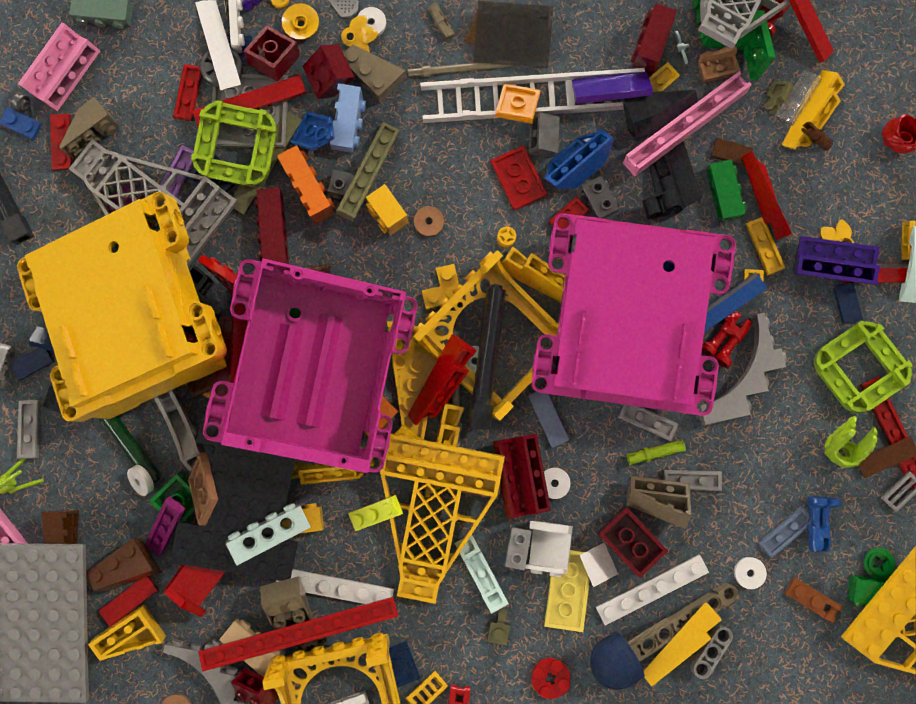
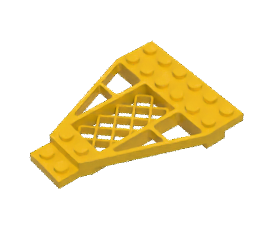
[380,433,505,604]
[841,546,916,674]

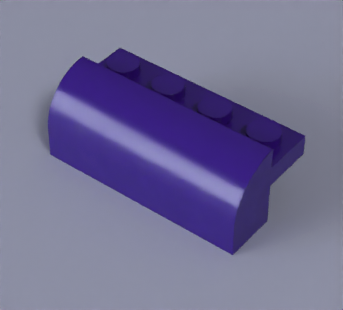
[794,236,880,285]

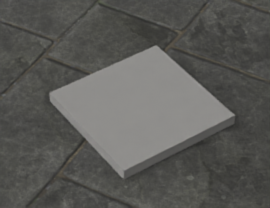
[212,74,289,149]

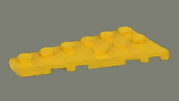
[387,321,443,440]

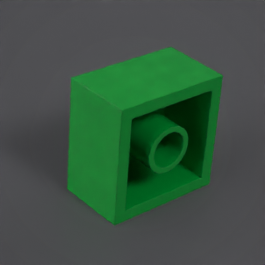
[149,470,195,529]

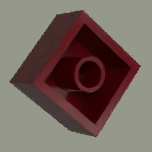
[244,25,300,82]
[303,44,354,99]

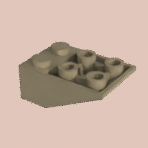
[59,97,119,159]
[260,576,313,630]

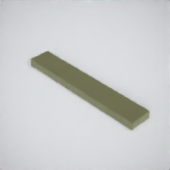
[233,111,302,216]
[336,122,400,222]

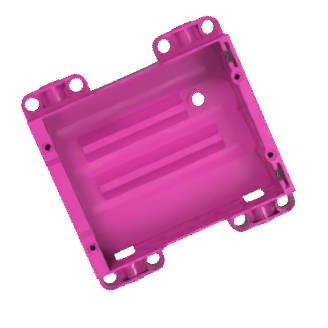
[532,214,736,416]
[203,258,417,473]

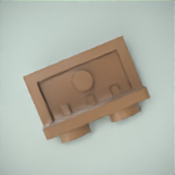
[697,46,741,83]

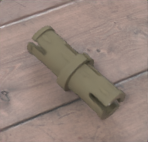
[427,3,455,41]

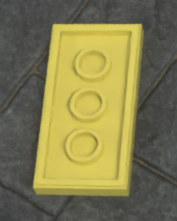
[544,550,590,632]

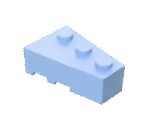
[330,83,366,153]

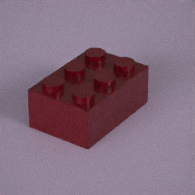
[630,3,677,75]
[596,506,668,578]

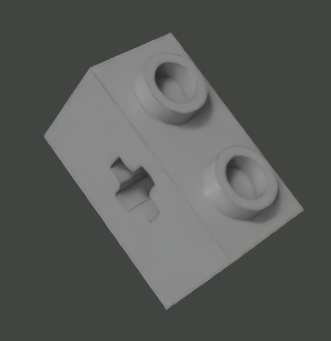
[504,526,532,570]

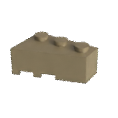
[343,44,406,103]
[627,476,691,529]

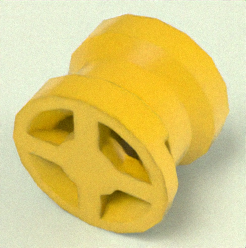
[497,227,516,248]

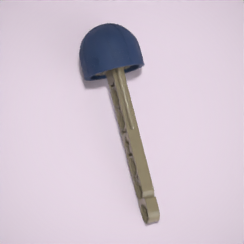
[590,583,738,690]

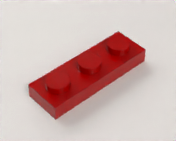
[50,113,72,171]

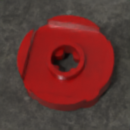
[531,657,571,699]

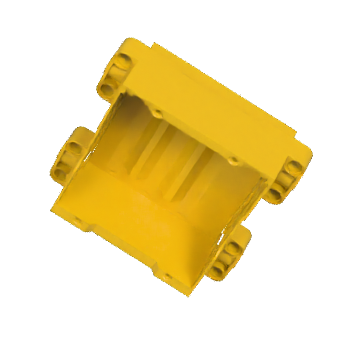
[17,192,227,422]

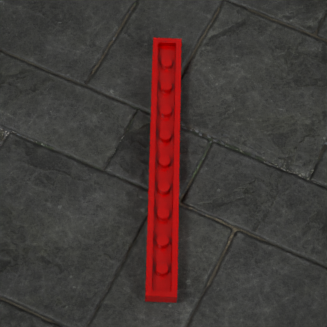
[198,596,398,672]

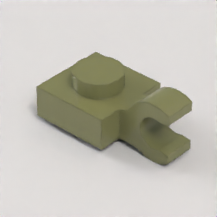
[765,80,793,115]
[487,609,510,646]

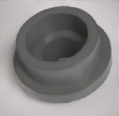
[12,94,30,113]

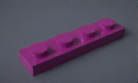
[144,496,185,557]

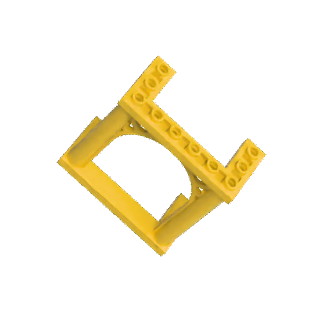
[411,250,558,421]
[262,633,401,704]

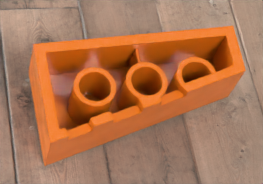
[277,145,335,224]

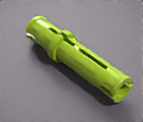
[626,439,686,465]

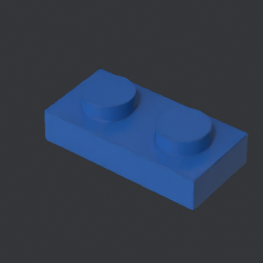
[0,107,43,140]

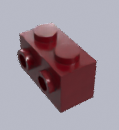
[231,668,279,704]

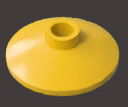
[282,3,319,40]

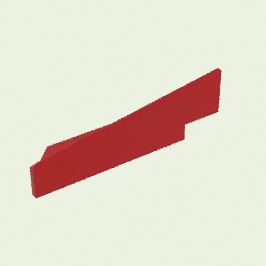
[742,151,792,240]
[408,334,476,425]

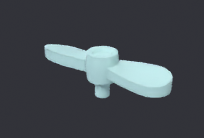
[674,31,689,64]

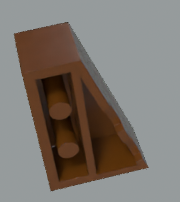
[41,510,79,544]
[86,538,162,592]

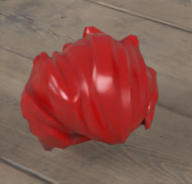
[882,114,916,154]

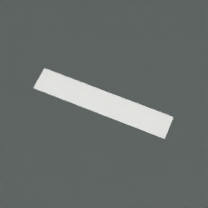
[195,0,241,90]

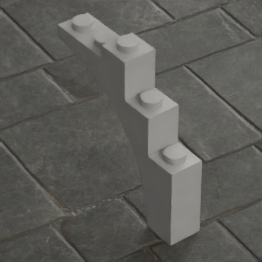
[697,312,787,425]
[154,389,205,472]
[163,639,249,704]

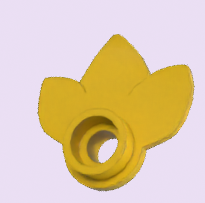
[341,15,378,53]
[820,219,854,243]

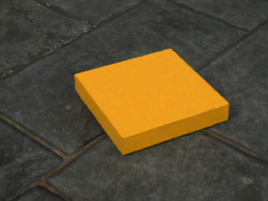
[495,84,541,124]

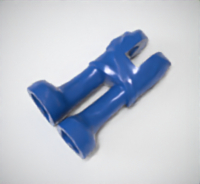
[807,496,841,552]

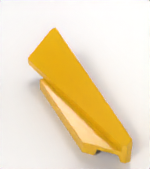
[782,70,845,149]
[501,246,564,303]
[424,402,464,497]
[644,603,721,686]

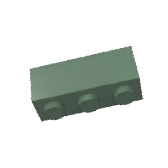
[69,0,133,29]

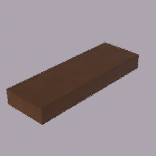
[858,436,916,478]

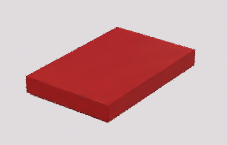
[490,145,548,211]

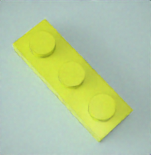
[348,495,403,531]

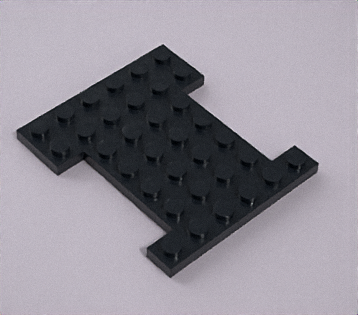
[170,422,315,581]

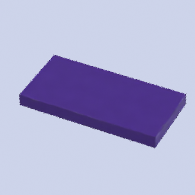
[572,72,653,104]

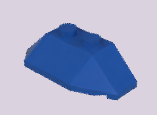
[544,129,614,189]

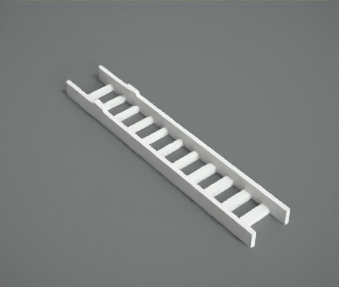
[420,68,645,123]

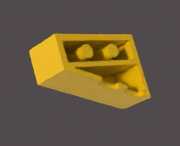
[88,604,166,661]

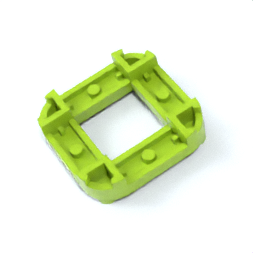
[191,100,277,187]
[813,321,913,414]

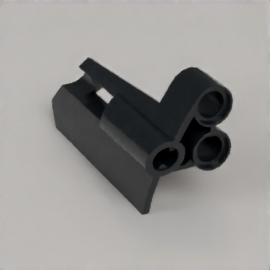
[642,133,702,219]

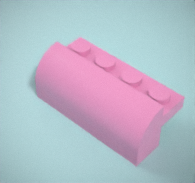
[18,23,100,111]

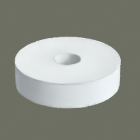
[358,7,386,37]
[127,465,154,496]
[544,468,570,499]
[734,557,767,589]

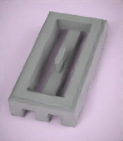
[881,471,916,513]

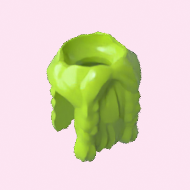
[824,416,878,468]

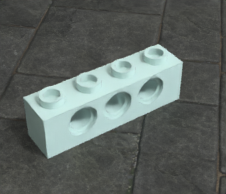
[226,503,311,565]

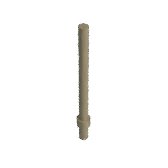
[408,59,519,77]

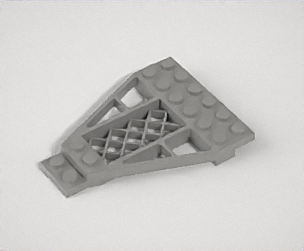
[698,0,790,49]
[69,139,238,267]

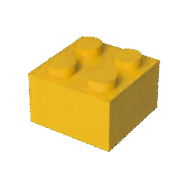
[366,184,409,236]

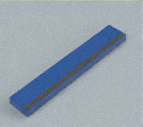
[704,273,767,332]

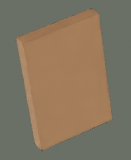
[188,452,218,525]

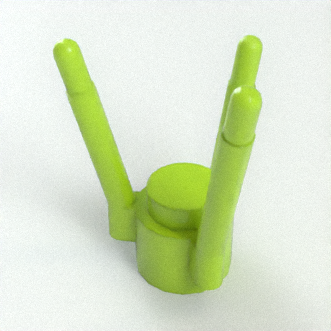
[0,459,44,494]

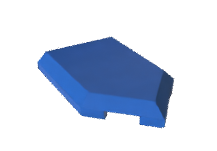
[289,111,335,151]

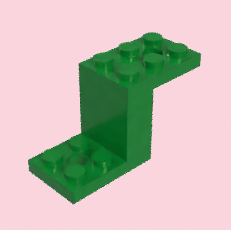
[692,0,776,81]

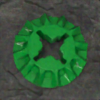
[863,547,895,579]

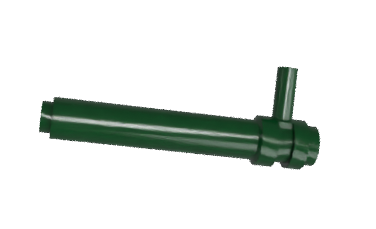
[98,416,160,483]

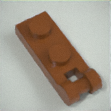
[784,577,843,623]

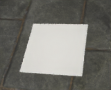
[580,543,618,587]

